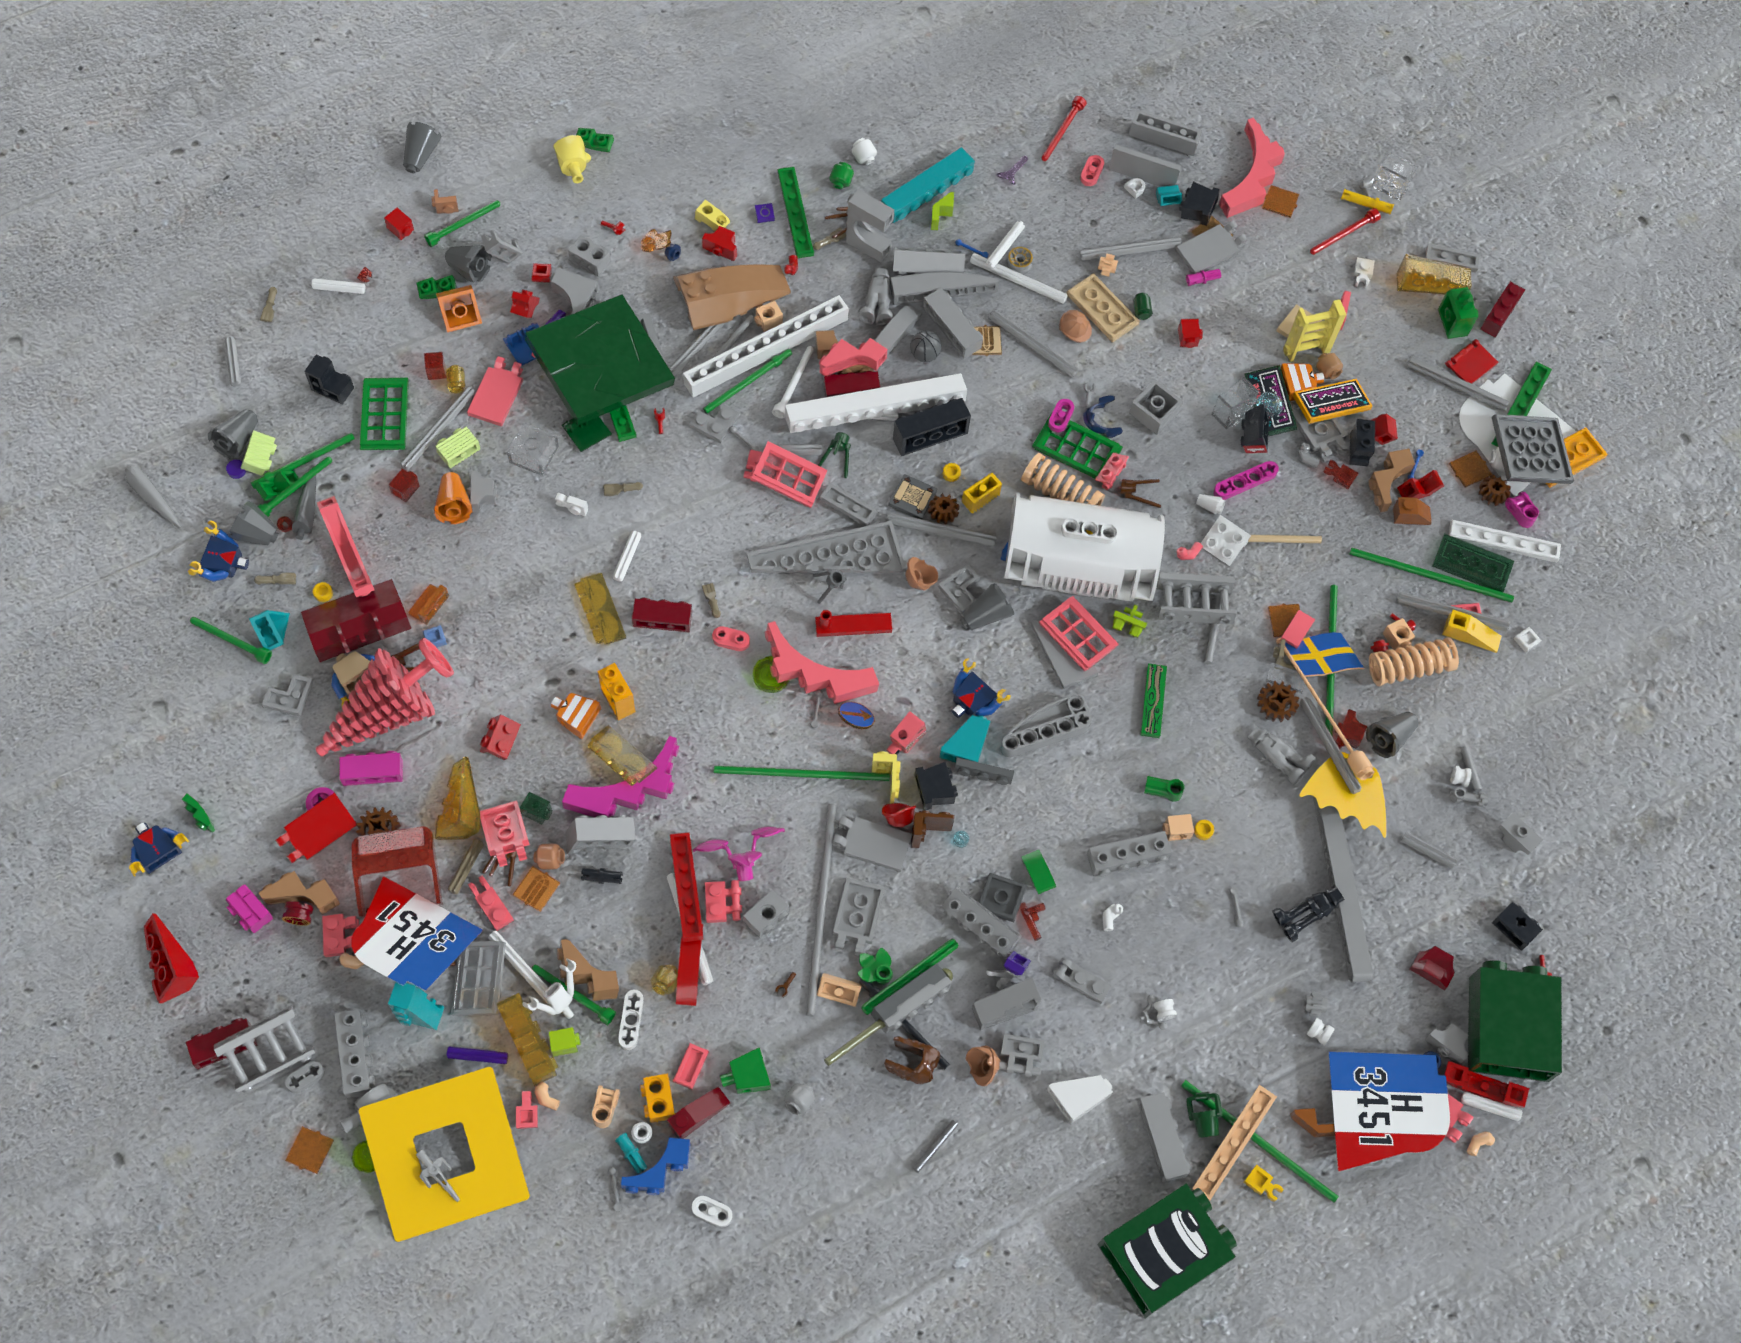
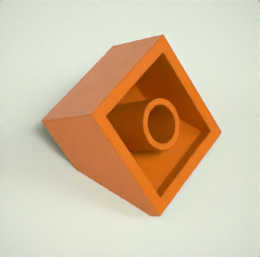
[436,285,482,333]

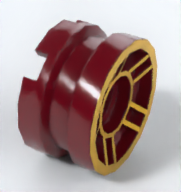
[282,901,314,926]

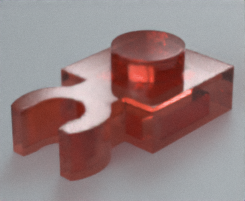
[1323,460,1359,489]

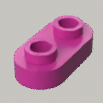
[1048,399,1074,433]

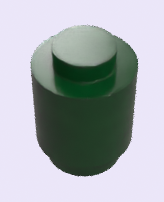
[1133,293,1153,320]

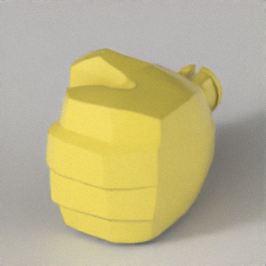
[553,135,591,184]

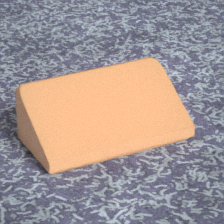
[817,973,862,1007]

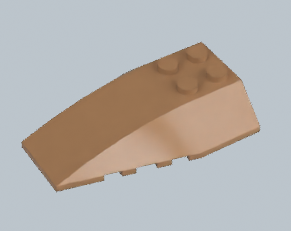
[673,264,791,330]

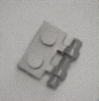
[999,1034,1044,1077]

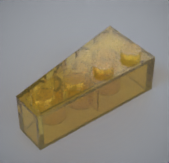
[1396,254,1472,295]
[496,993,558,1087]

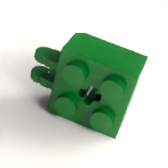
[1438,287,1479,339]

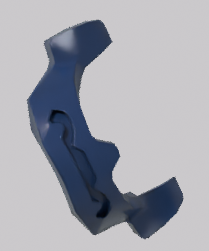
[1083,395,1123,438]

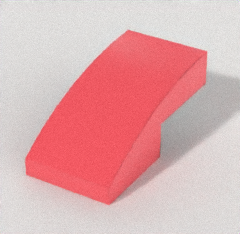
[1281,610,1315,649]

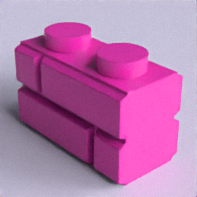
[226,884,273,933]

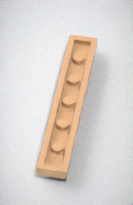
[1191,1085,1277,1201]

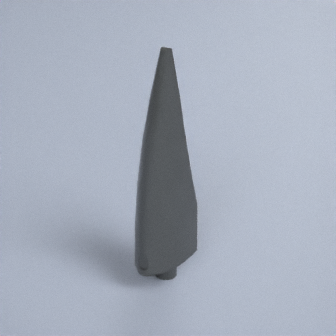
[292,466,316,540]

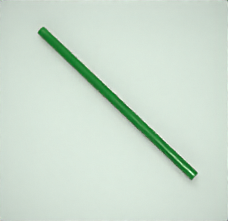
[1349,548,1514,603]
[1325,585,1338,737]
[714,766,890,781]
[1181,1080,1339,1203]

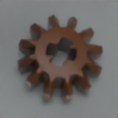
[1478,474,1511,507]
[928,493,960,525]

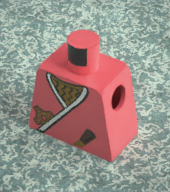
[886,711,926,755]

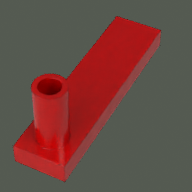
[815,610,892,637]

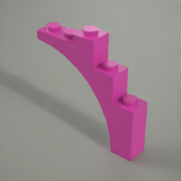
[562,736,680,818]

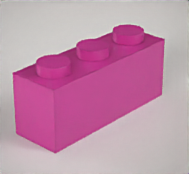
[340,751,403,786]

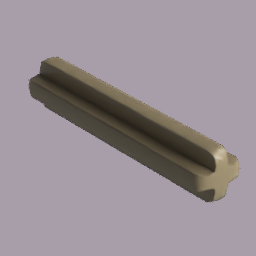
[448,839,484,894]

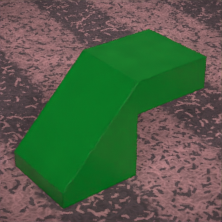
[255,471,302,501]

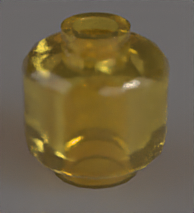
[650,964,678,996]

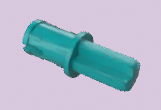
[615,1133,647,1174]

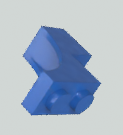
[621,1138,691,1195]

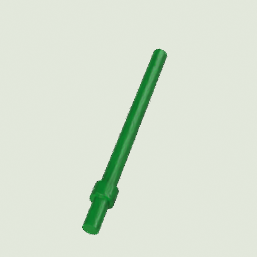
[703,348,792,414]
[250,433,355,489]

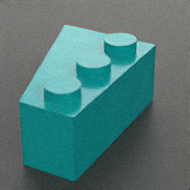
[388,982,445,1030]

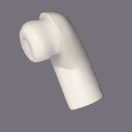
[1103,904,1123,932]

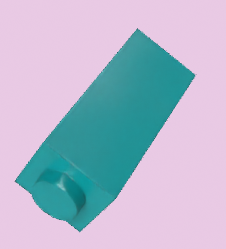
[939,715,991,763]

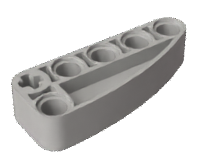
[1001,694,1092,758]

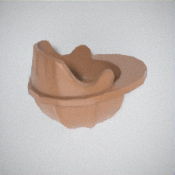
[1059,310,1092,343]
[905,557,938,591]
[965,1045,1000,1086]

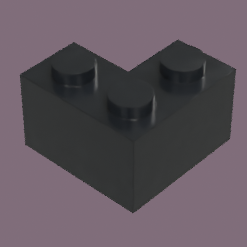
[304,354,354,405]

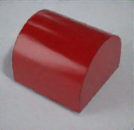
[531,263,552,283]

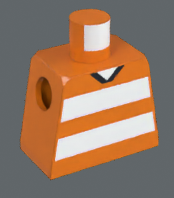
[1279,363,1324,402]
[551,693,601,739]

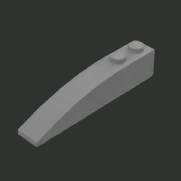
[890,272,999,305]

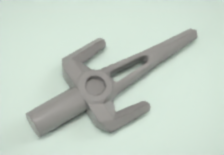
[416,1150,460,1202]

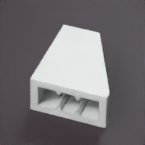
[1046,1075,1113,1124]

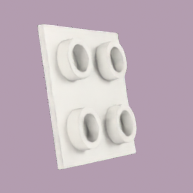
[1201,515,1251,566]

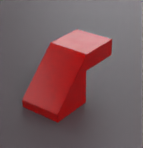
[1397,470,1444,499]

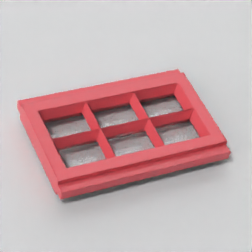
[751,441,827,508]
[1039,596,1119,672]

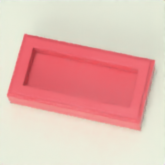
[673,1043,709,1090]

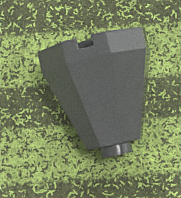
[445,245,492,283]
[228,501,279,546]

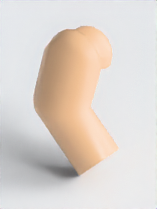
[339,953,364,970]
[534,1082,560,1111]
[1466,1131,1495,1156]

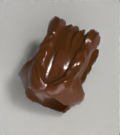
[884,1036,940,1084]

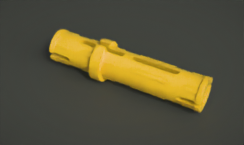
[1341,189,1394,215]

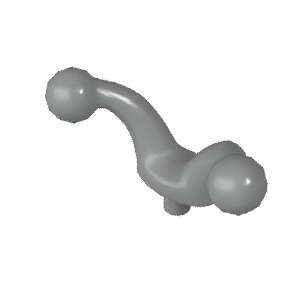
[1139,995,1167,1030]

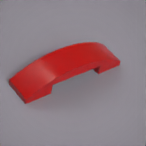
[676,924,704,1006]
[1444,1061,1530,1108]

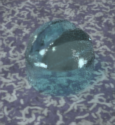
[953,831,969,848]

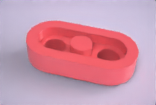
[1080,155,1104,186]
[712,626,750,651]

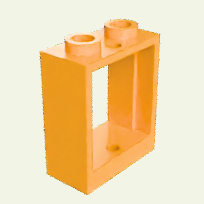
[597,663,636,721]

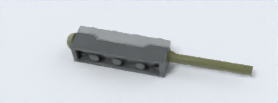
[824,963,953,1066]

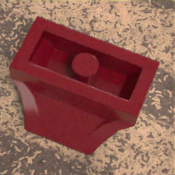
[1409,946,1455,991]

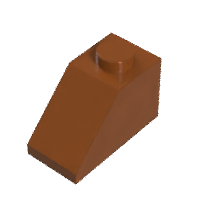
[1393,497,1432,525]

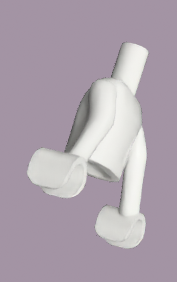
[522,959,576,1019]

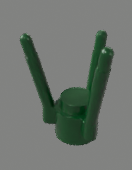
[818,432,851,478]

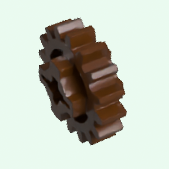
[1257,681,1299,722]
[356,807,401,851]

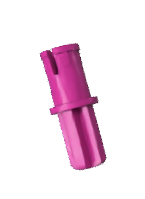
[1186,269,1222,286]

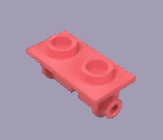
[1095,453,1129,490]

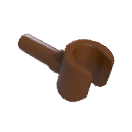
[775,972,796,998]

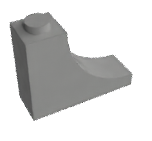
[550,268,599,314]

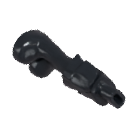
[1272,887,1345,943]

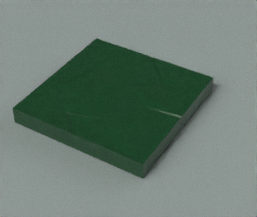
[525,294,675,426]

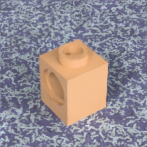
[754,301,783,332]
[1383,618,1415,650]
[1162,814,1194,841]

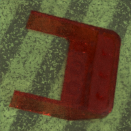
[351,826,443,918]

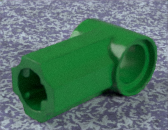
[1144,776,1185,802]

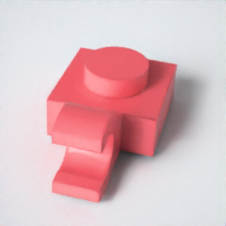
[516,1091,538,1129]

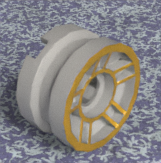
[1007,247,1033,275]

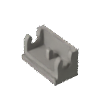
[481,230,523,263]

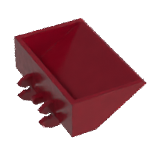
[301,579,412,662]

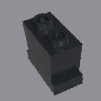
[1179,181,1220,226]
[1349,419,1375,467]
[914,761,958,810]

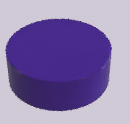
[226,459,246,479]

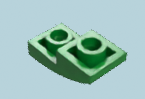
[576,128,614,153]
[416,275,457,299]
[182,793,215,833]
[1021,849,1056,894]

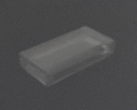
[1265,663,1307,694]

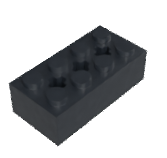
[893,398,971,457]

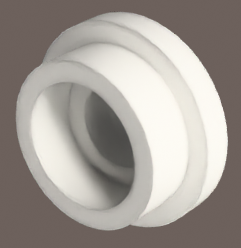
[631,1122,652,1144]

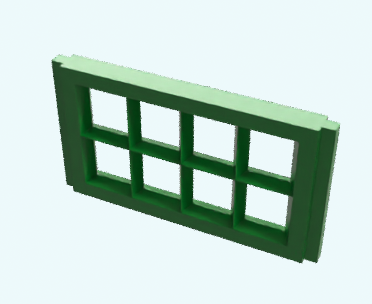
[360,378,409,450]
[1032,413,1123,479]

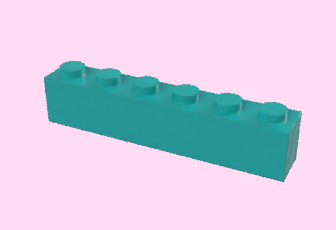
[881,147,975,223]

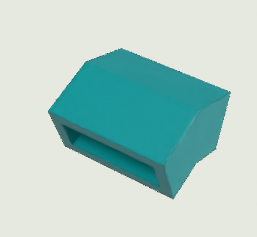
[1156,185,1182,206]

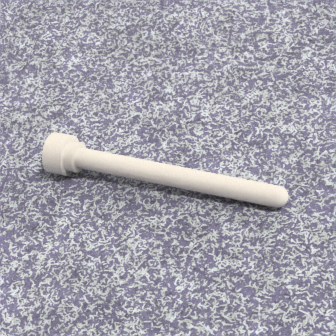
[772,346,814,419]

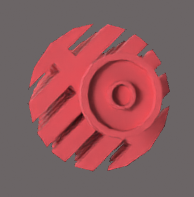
[316,638,454,757]

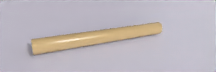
[1248,535,1322,543]

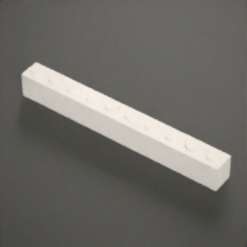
[683,295,849,398]
[785,373,967,433]

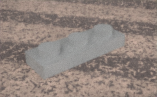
[1424,244,1480,273]
[820,483,877,526]

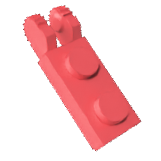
[468,875,514,931]

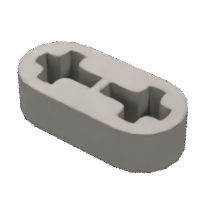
[285,1061,325,1093]

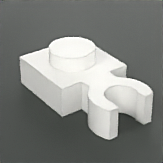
[1354,257,1374,288]
[555,493,588,516]

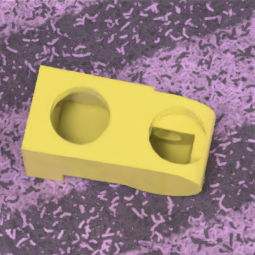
[695,200,730,231]

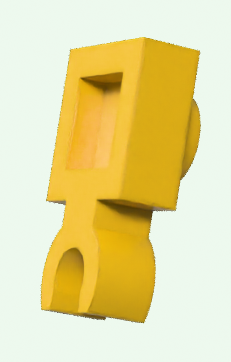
[1243,1164,1284,1202]

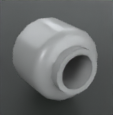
[784,1083,815,1115]

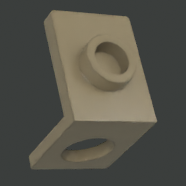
[1273,639,1296,670]

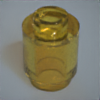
[446,365,466,394]

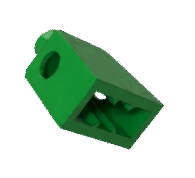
[720,1048,771,1094]

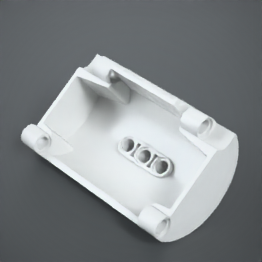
[1004,493,1165,602]

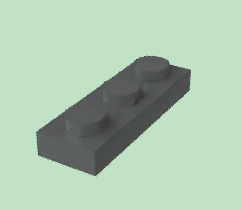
[954,758,1014,785]

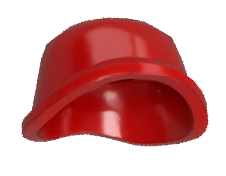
[882,803,916,827]

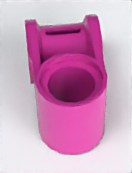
[1505,491,1539,528]

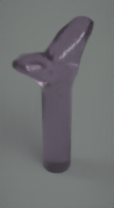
[996,155,1028,185]

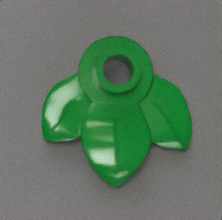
[857,948,893,984]

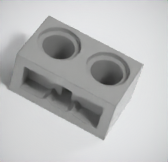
[568,235,611,277]

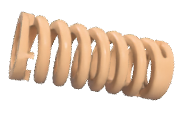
[1021,453,1105,506]
[1369,637,1459,686]

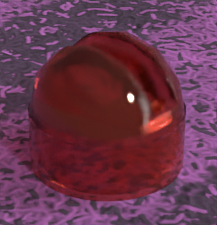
[357,267,372,283]
[277,516,293,532]

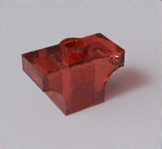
[1334,709,1367,749]

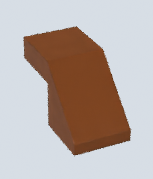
[1290,1108,1335,1137]

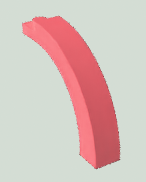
[317,496,374,597]

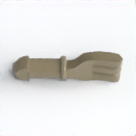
[813,227,847,250]
[260,287,277,322]
[603,482,643,496]
[254,573,296,585]
[702,583,721,618]

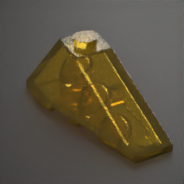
[435,756,480,840]

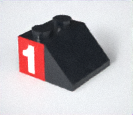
[1240,404,1269,453]

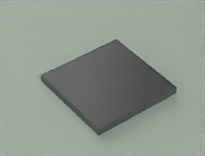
[1491,414,1574,484]

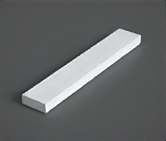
[1448,520,1561,563]

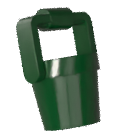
[1186,1092,1222,1138]

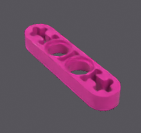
[1214,461,1279,500]

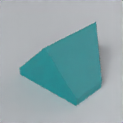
[249,610,290,650]

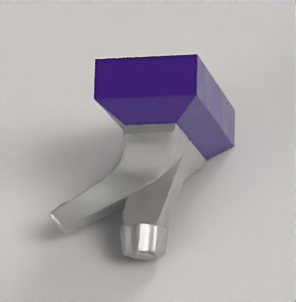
[986,951,1031,989]

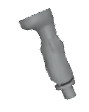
[859,268,893,326]
[1248,727,1316,785]

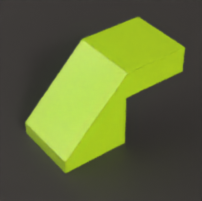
[931,192,954,230]

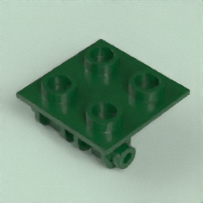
[561,417,612,452]

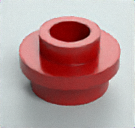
[1370,640,1390,653]

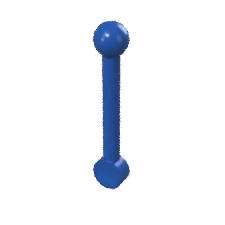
[955,239,989,258]
[1407,450,1424,480]

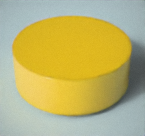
[942,463,961,482]
[313,582,333,602]
[1194,819,1214,840]

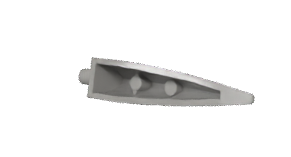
[125,466,182,529]

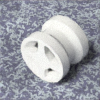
[1450,765,1471,787]
[1153,999,1177,1021]

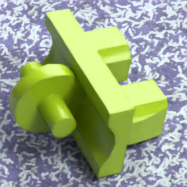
[1112,605,1147,638]

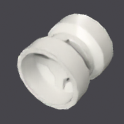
[1306,1018,1335,1045]

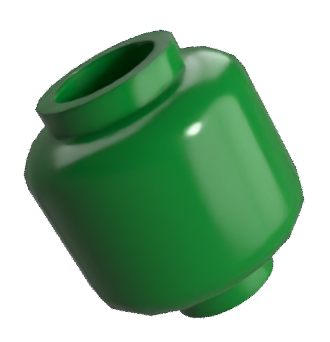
[829,162,854,190]

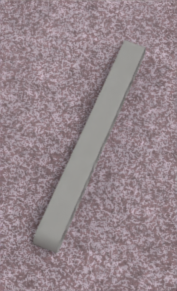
[1313,796,1373,983]

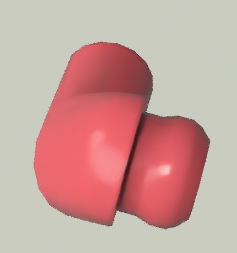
[1177,542,1203,560]

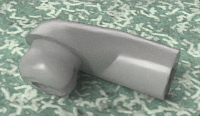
[1298,443,1320,468]

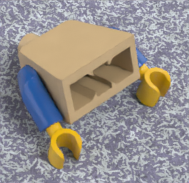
[331,651,375,706]

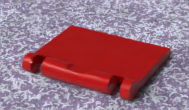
[1445,339,1499,384]

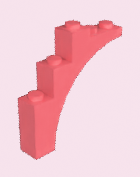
[1219,117,1285,218]
[764,621,879,704]

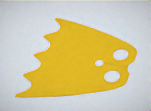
[1299,752,1386,838]

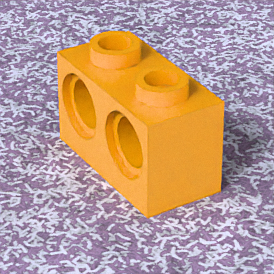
[640,1073,675,1123]

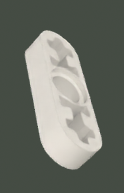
[618,990,644,1050]

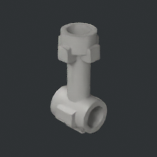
[1450,787,1489,807]

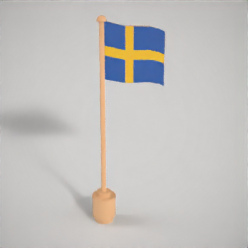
[1276,632,1374,780]

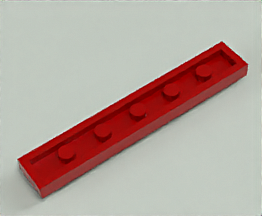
[670,832,704,942]

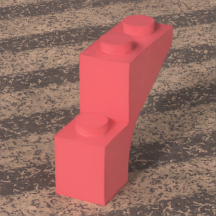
[819,338,888,376]

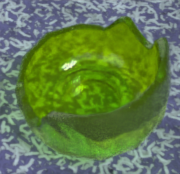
[351,1140,375,1173]

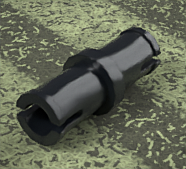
[581,868,623,884]

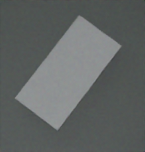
[1109,144,1181,187]
[1031,610,1098,689]

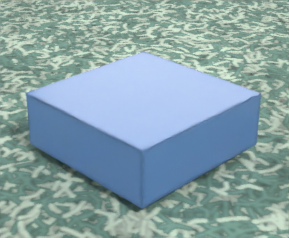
[422,625,447,647]

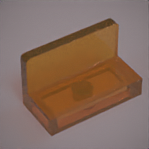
[408,584,449,625]

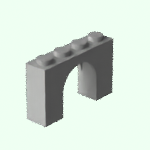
[846,189,894,263]

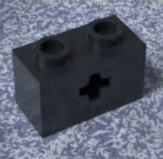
[1492,901,1543,951]

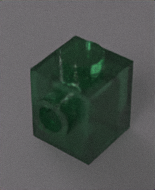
[519,792,553,825]

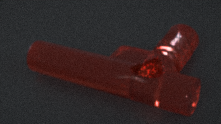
[1019,902,1046,941]

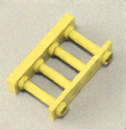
[1283,299,1346,362]

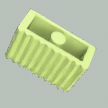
[435,426,480,469]
[241,430,277,476]

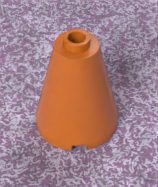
[434,472,472,525]

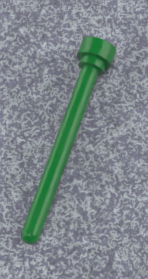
[424,200,501,247]
[257,457,332,517]
[190,617,272,664]
[531,964,616,1026]

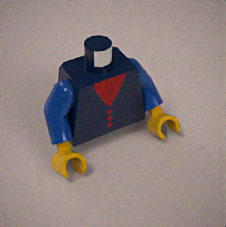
[188,521,249,582]
[951,658,1011,718]
[129,823,189,877]

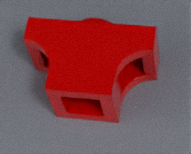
[702,226,737,261]
[510,289,540,318]

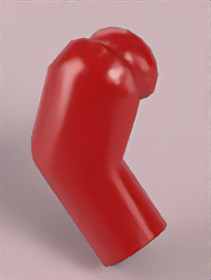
[784,255,798,275]

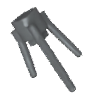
[813,569,847,604]

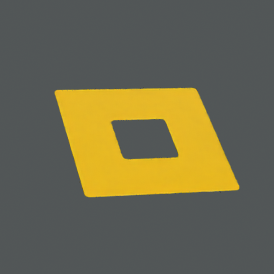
[359,1067,530,1242]

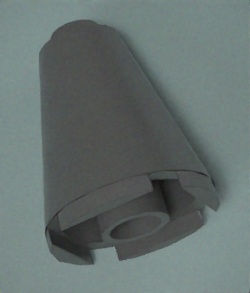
[403,122,442,173]
[208,409,258,459]
[960,583,1015,631]
[1366,712,1419,758]

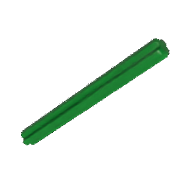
[861,938,959,1015]

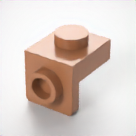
[431,189,459,214]

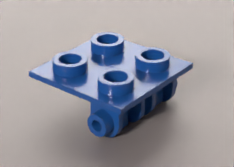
[503,323,539,365]

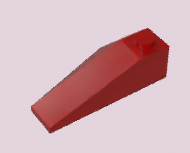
[144,913,199,1003]

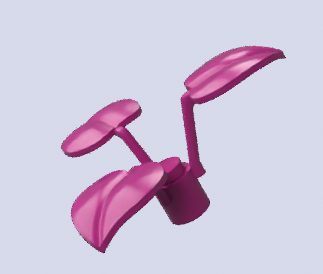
[693,826,785,881]

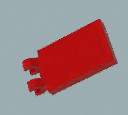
[275,792,357,863]

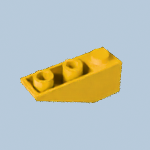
[1442,610,1502,653]

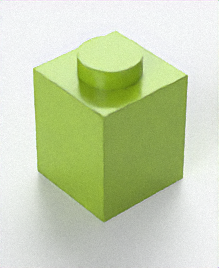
[549,1027,581,1057]

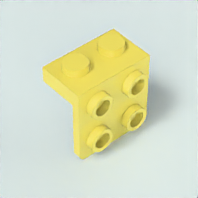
[871,751,900,803]

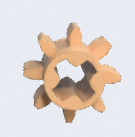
[1098,254,1118,277]

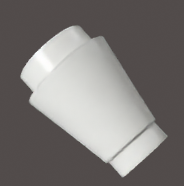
[1196,494,1225,515]

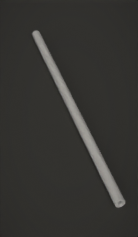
[806,804,836,1017]

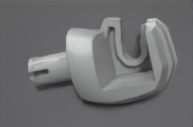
[340,1084,398,1134]

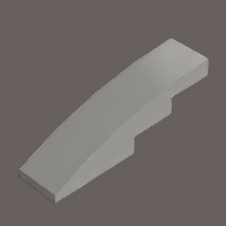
[875,304,922,355]

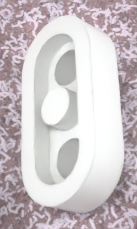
[692,1196,733,1227]

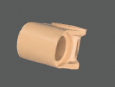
[592,1085,620,1128]

